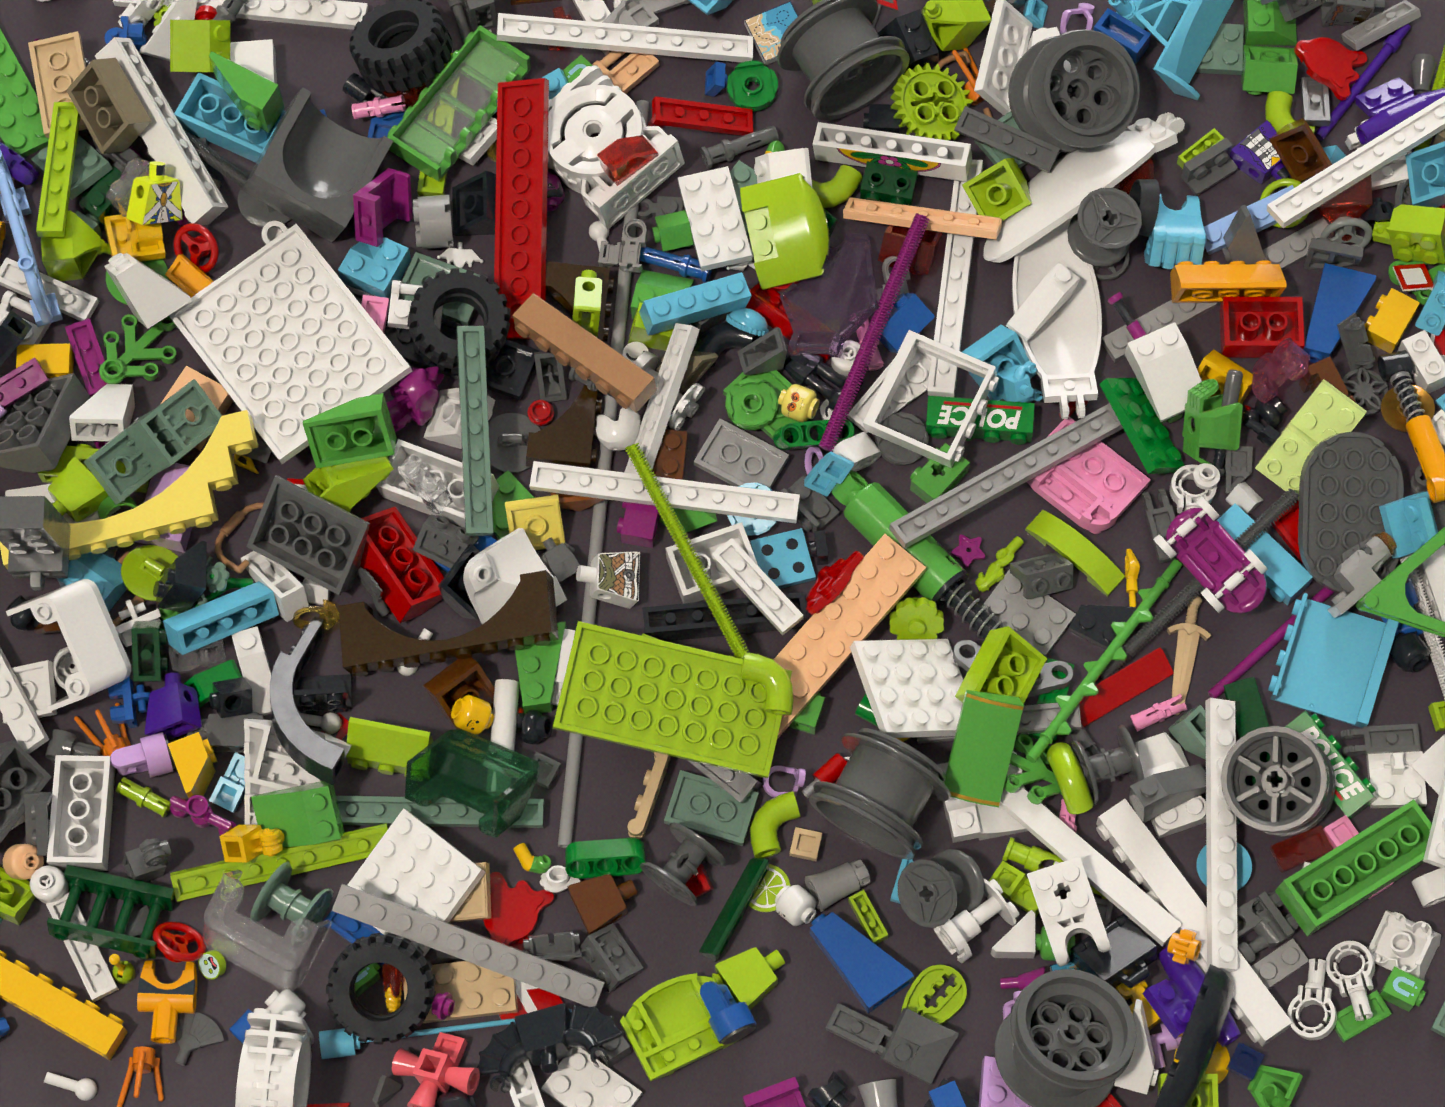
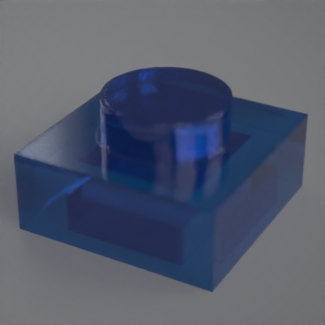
[1226,1042,1264,1082]

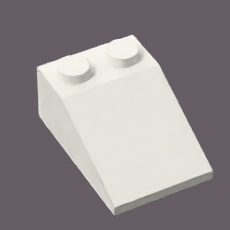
[1125,322,1202,422]

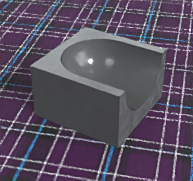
[241,87,393,243]

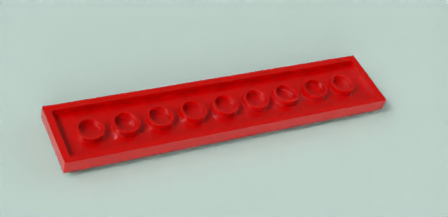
[494,78,549,340]

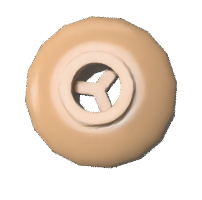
[3,844,44,880]

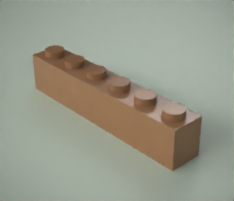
[512,293,657,413]

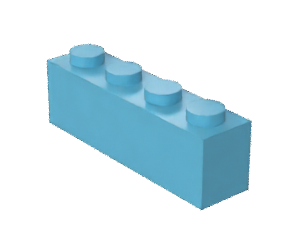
[639,272,751,336]
[1217,503,1313,606]
[163,581,279,655]

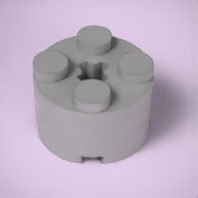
[413,194,454,249]

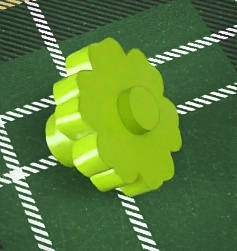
[889,597,944,640]

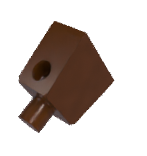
[567,874,638,935]

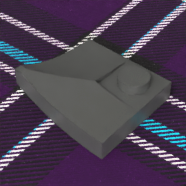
[1303,237,1364,270]
[880,1008,959,1084]

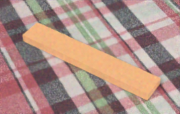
[843,197,1002,240]

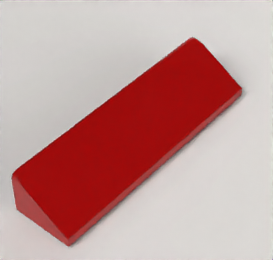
[745,283,844,363]
[1079,647,1174,727]

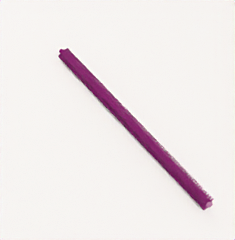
[818,213,930,452]

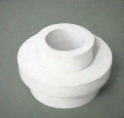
[1193,463,1220,490]

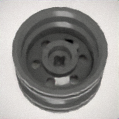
[1221,726,1336,837]

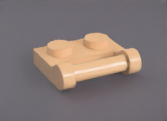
[592,51,660,94]

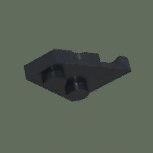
[1068,605,1137,650]

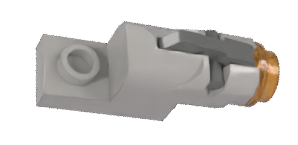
[1327,532,1397,618]

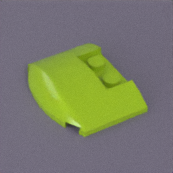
[740,173,829,290]
[619,973,744,1081]

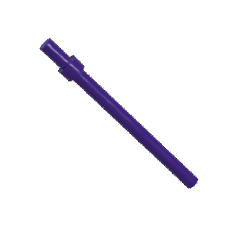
[1315,24,1411,141]

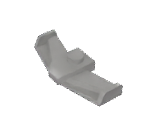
[602,0,690,55]

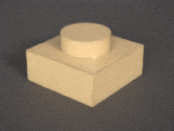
[790,827,822,862]

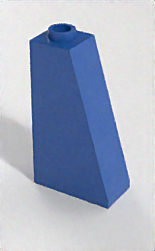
[1301,263,1376,363]
[810,912,914,1014]

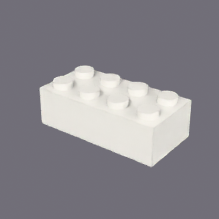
[376,439,499,528]
[47,755,115,871]

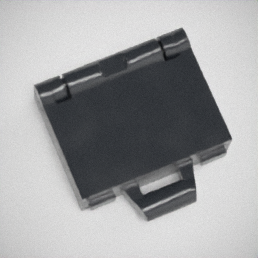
[1070,913,1157,988]

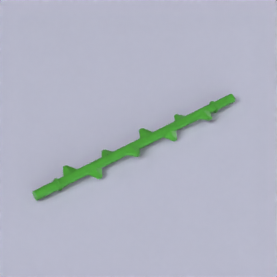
[1026,559,1182,763]

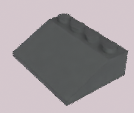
[0,373,90,473]
[246,475,370,595]

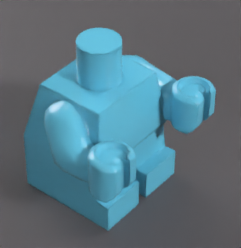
[997,361,1042,403]

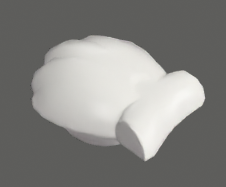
[540,865,580,893]

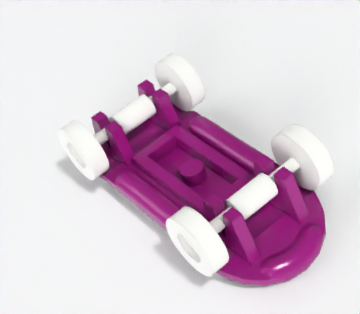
[1153,496,1268,613]

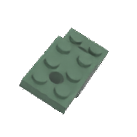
[84,379,222,504]

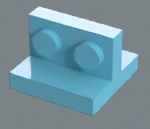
[1379,491,1440,558]

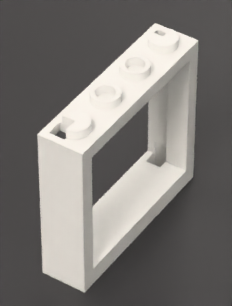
[863,330,999,468]

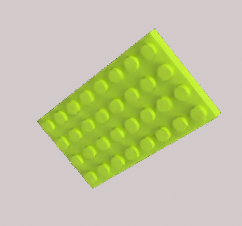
[553,621,792,778]

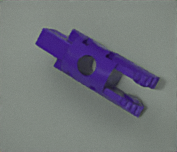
[0,142,39,186]

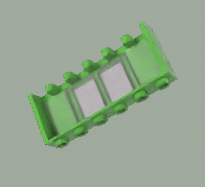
[387,25,531,182]

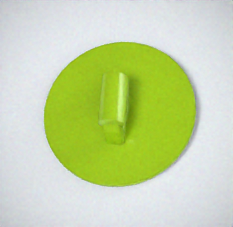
[121,545,178,601]

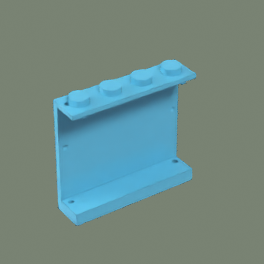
[1268,593,1399,728]

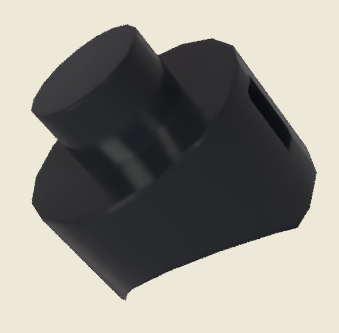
[1360,197,1394,231]
[807,1071,850,1107]

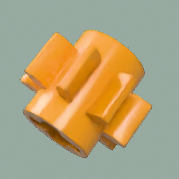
[1167,929,1202,965]

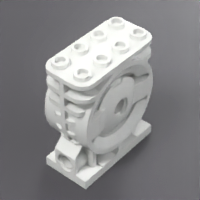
[548,65,685,230]
[235,1008,314,1107]

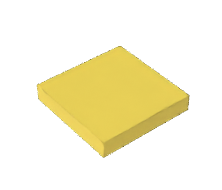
[505,495,565,550]

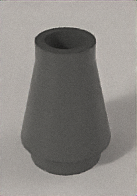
[1410,54,1436,94]

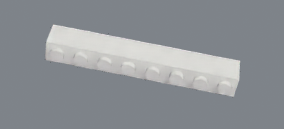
[95,37,228,225]

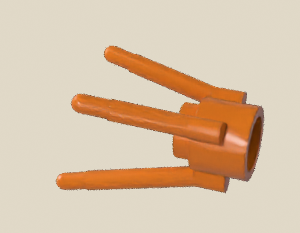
[952,48,985,106]
[74,703,131,757]
[116,1046,164,1107]

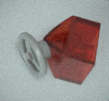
[1310,175,1373,248]

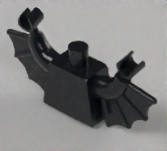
[477,1003,624,1093]

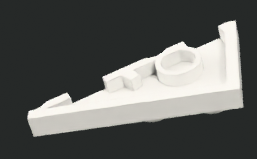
[139,0,197,61]

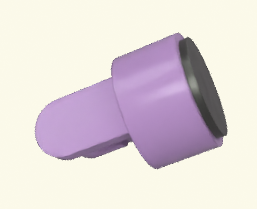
[110,732,175,778]

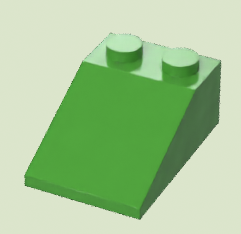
[209,51,285,133]
[303,393,397,468]
[251,781,344,848]

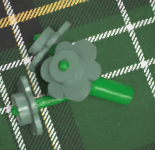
[195,556,253,607]

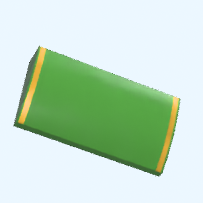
[944,690,1024,807]

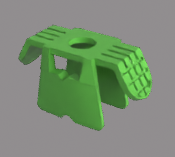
[1182,379,1243,464]

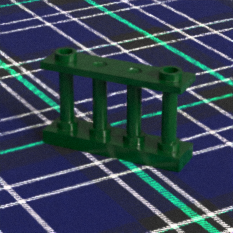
[47,865,176,959]

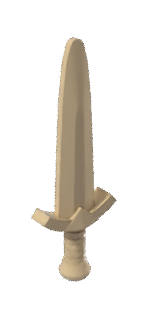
[1167,595,1211,715]

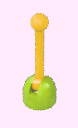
[109,954,136,984]

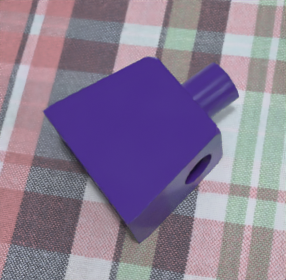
[145,673,201,740]

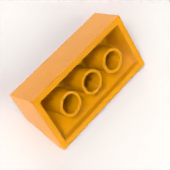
[1170,261,1287,303]

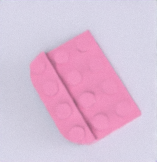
[1027,417,1151,534]

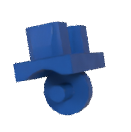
[104,16,148,52]
[108,676,150,728]

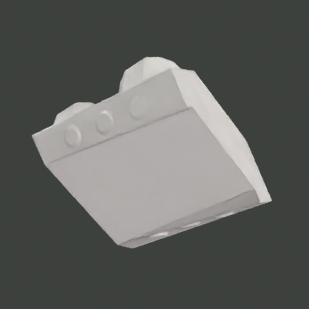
[1365,910,1441,981]

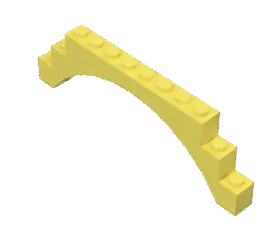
[0,410,258,569]

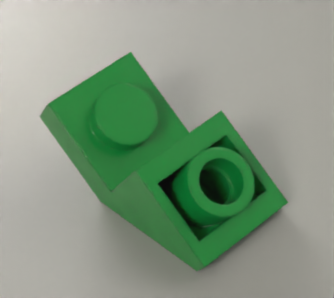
[184,660,242,708]

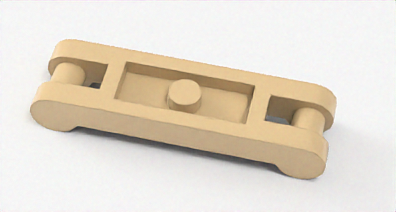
[627,752,671,840]

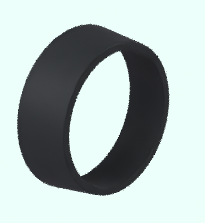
[1129,179,1160,237]

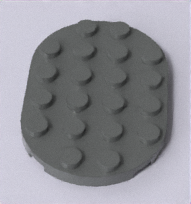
[1298,432,1404,593]

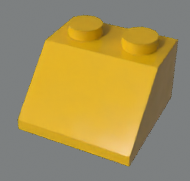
[1197,349,1258,404]
[168,732,217,798]

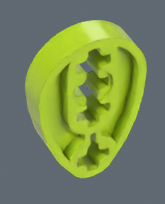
[901,965,967,1025]

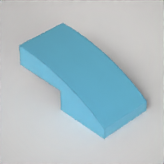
[804,451,854,496]
[209,752,245,813]

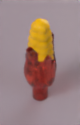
[382,963,404,1013]

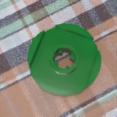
[727,61,778,111]

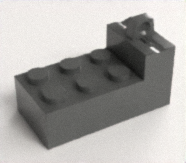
[0,496,70,591]

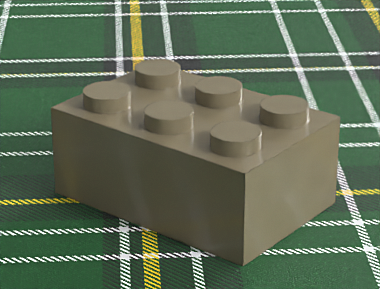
[66,58,152,154]

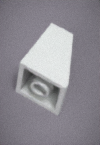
[104,253,192,329]

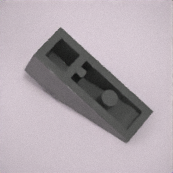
[1129,764,1206,823]

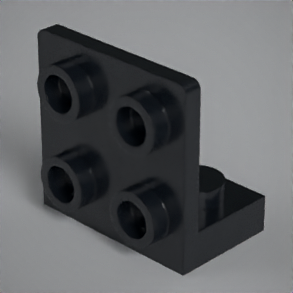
[292,674,353,714]

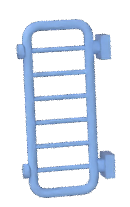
[0,150,63,327]

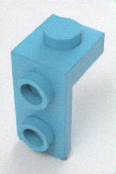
[1415,270,1445,336]

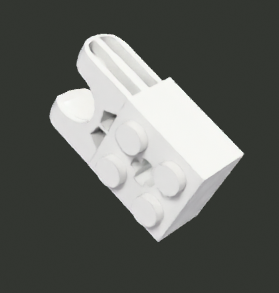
[1027,856,1111,967]

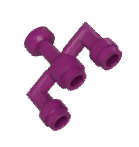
[170,795,237,836]

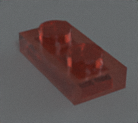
[1270,825,1333,873]

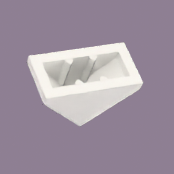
[991,910,1036,959]

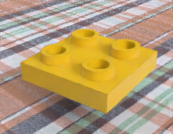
[104,214,166,262]

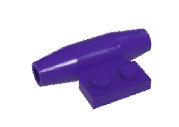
[1355,77,1445,146]
[1142,947,1241,1047]

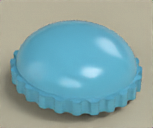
[726,308,769,336]

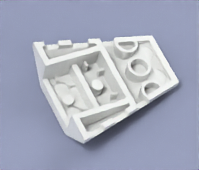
[244,719,352,825]

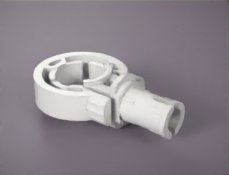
[1170,465,1217,513]
[1326,941,1375,1021]
[1288,959,1337,1040]

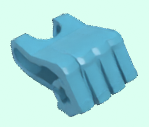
[1144,194,1206,269]

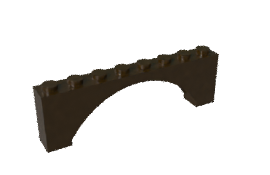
[526,261,614,468]
[339,570,559,677]

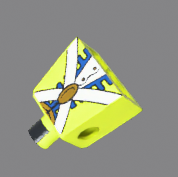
[126,161,182,225]

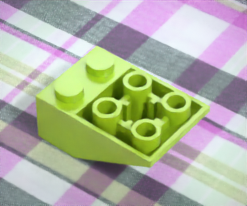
[303,456,394,513]

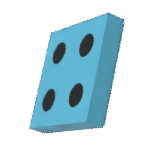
[750,528,816,589]

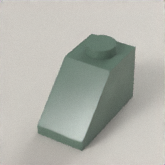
[1168,705,1206,760]

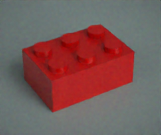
[1220,296,1305,358]

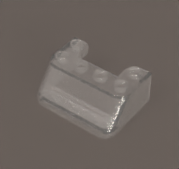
[203,870,333,991]

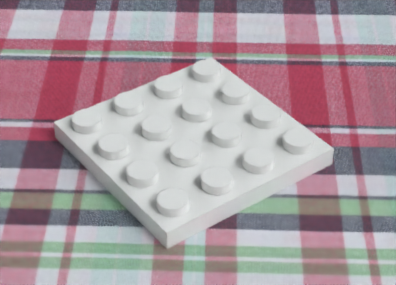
[850,639,963,738]
[348,808,486,956]

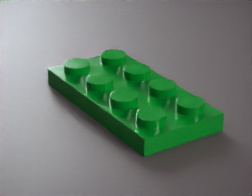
[1099,378,1185,474]

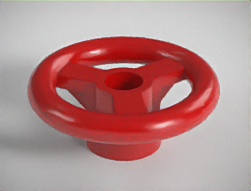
[174,223,219,273]
[153,922,206,963]

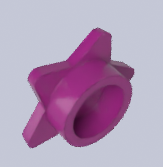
[951,534,986,568]

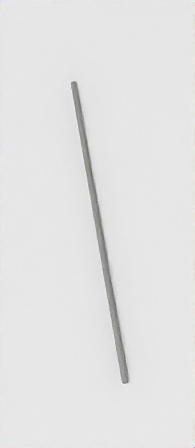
[558,100,649,848]

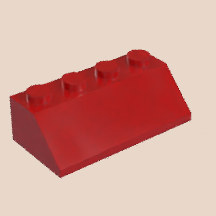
[360,506,444,623]

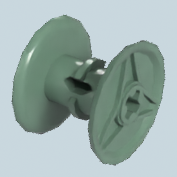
[250,862,333,949]

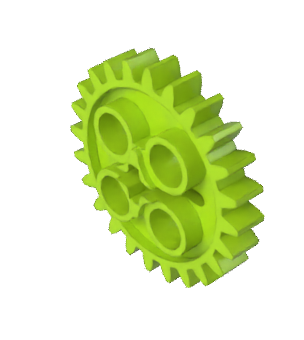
[890,63,973,141]

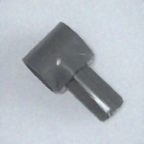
[45,729,101,761]

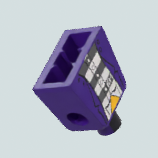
[1230,120,1291,184]

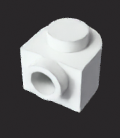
[261,221,288,245]

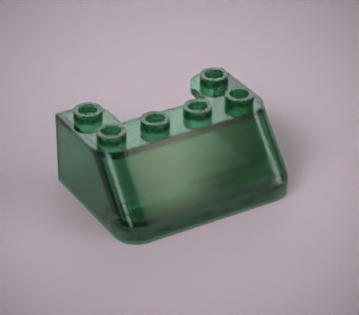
[405,729,540,838]

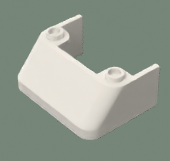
[6,579,131,712]

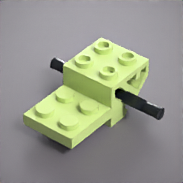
[1245,379,1367,500]

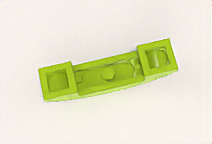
[1025,510,1125,597]

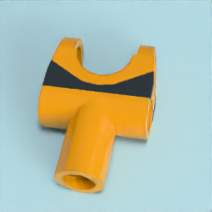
[137,960,198,1044]

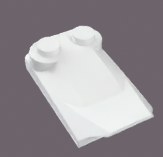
[1135,732,1206,839]

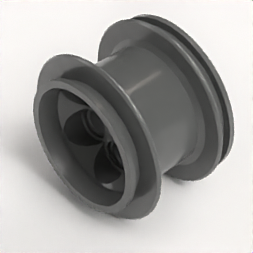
[777,0,910,121]
[1008,29,1140,152]
[809,728,951,860]
[994,969,1136,1107]

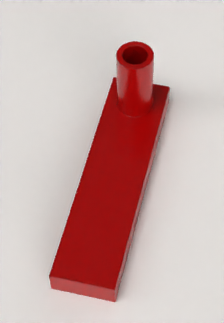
[647,96,753,136]

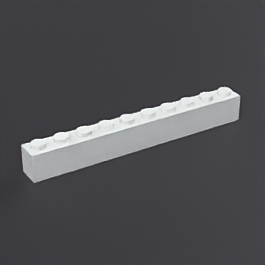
[1096,799,1292,1047]

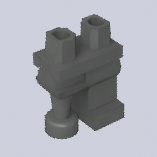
[1237,891,1299,964]

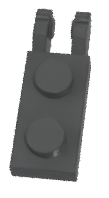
[1142,488,1178,564]
[1341,724,1421,756]
[825,1003,892,1056]

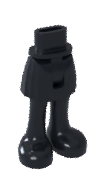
[783,342,864,411]

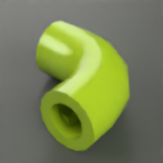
[1265,91,1315,133]
[811,165,863,208]
[741,652,794,715]
[1047,742,1094,814]
[750,791,800,858]

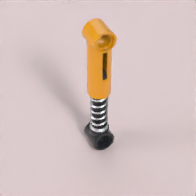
[1377,350,1445,503]

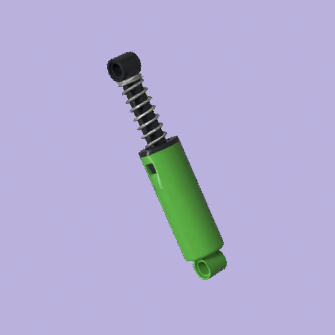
[832,470,1003,639]

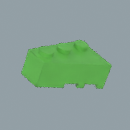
[515,622,567,714]

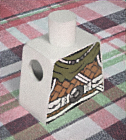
[576,552,640,609]

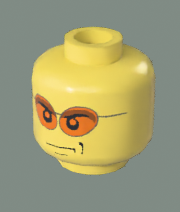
[778,384,820,422]

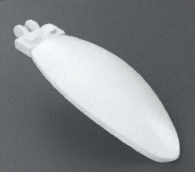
[983,112,1185,263]
[1012,216,1102,419]

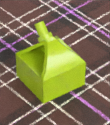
[921,0,991,51]
[41,210,111,281]

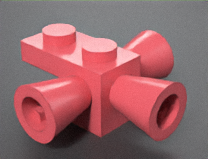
[392,1032,480,1107]

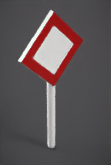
[1393,263,1433,291]

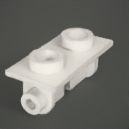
[118,0,165,28]

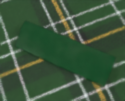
[1224,677,1283,786]
[699,858,769,962]

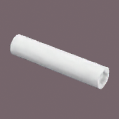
[486,679,520,797]

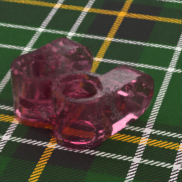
[1252,338,1310,403]

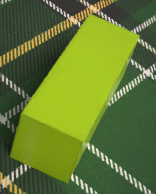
[1177,128,1224,169]
[848,890,888,945]

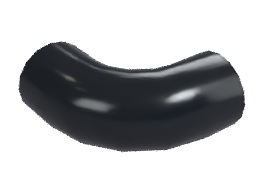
[693,322,758,368]

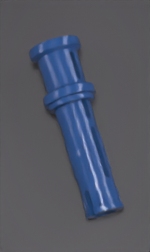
[639,247,712,283]

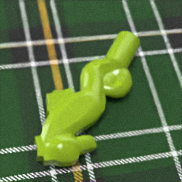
[975,536,1024,592]

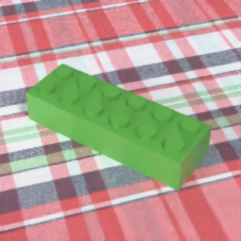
[1275,799,1432,937]

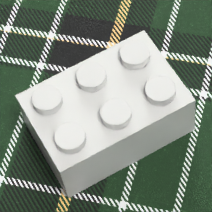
[666,522,758,604]

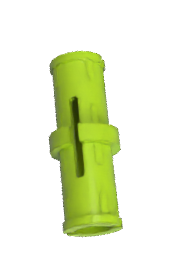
[116,777,171,818]

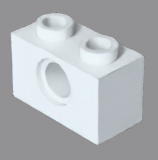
[1397,330,1445,393]

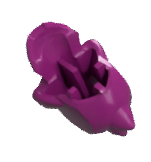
[386,366,444,432]

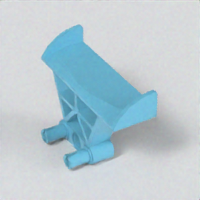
[1108,0,1234,100]

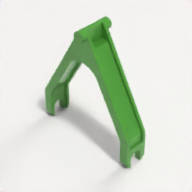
[1356,527,1445,638]

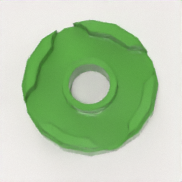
[725,378,778,430]

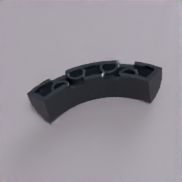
[1155,964,1234,1107]

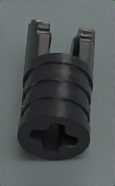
[342,73,390,103]

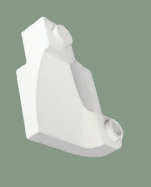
[463,528,567,624]
[938,751,1028,843]

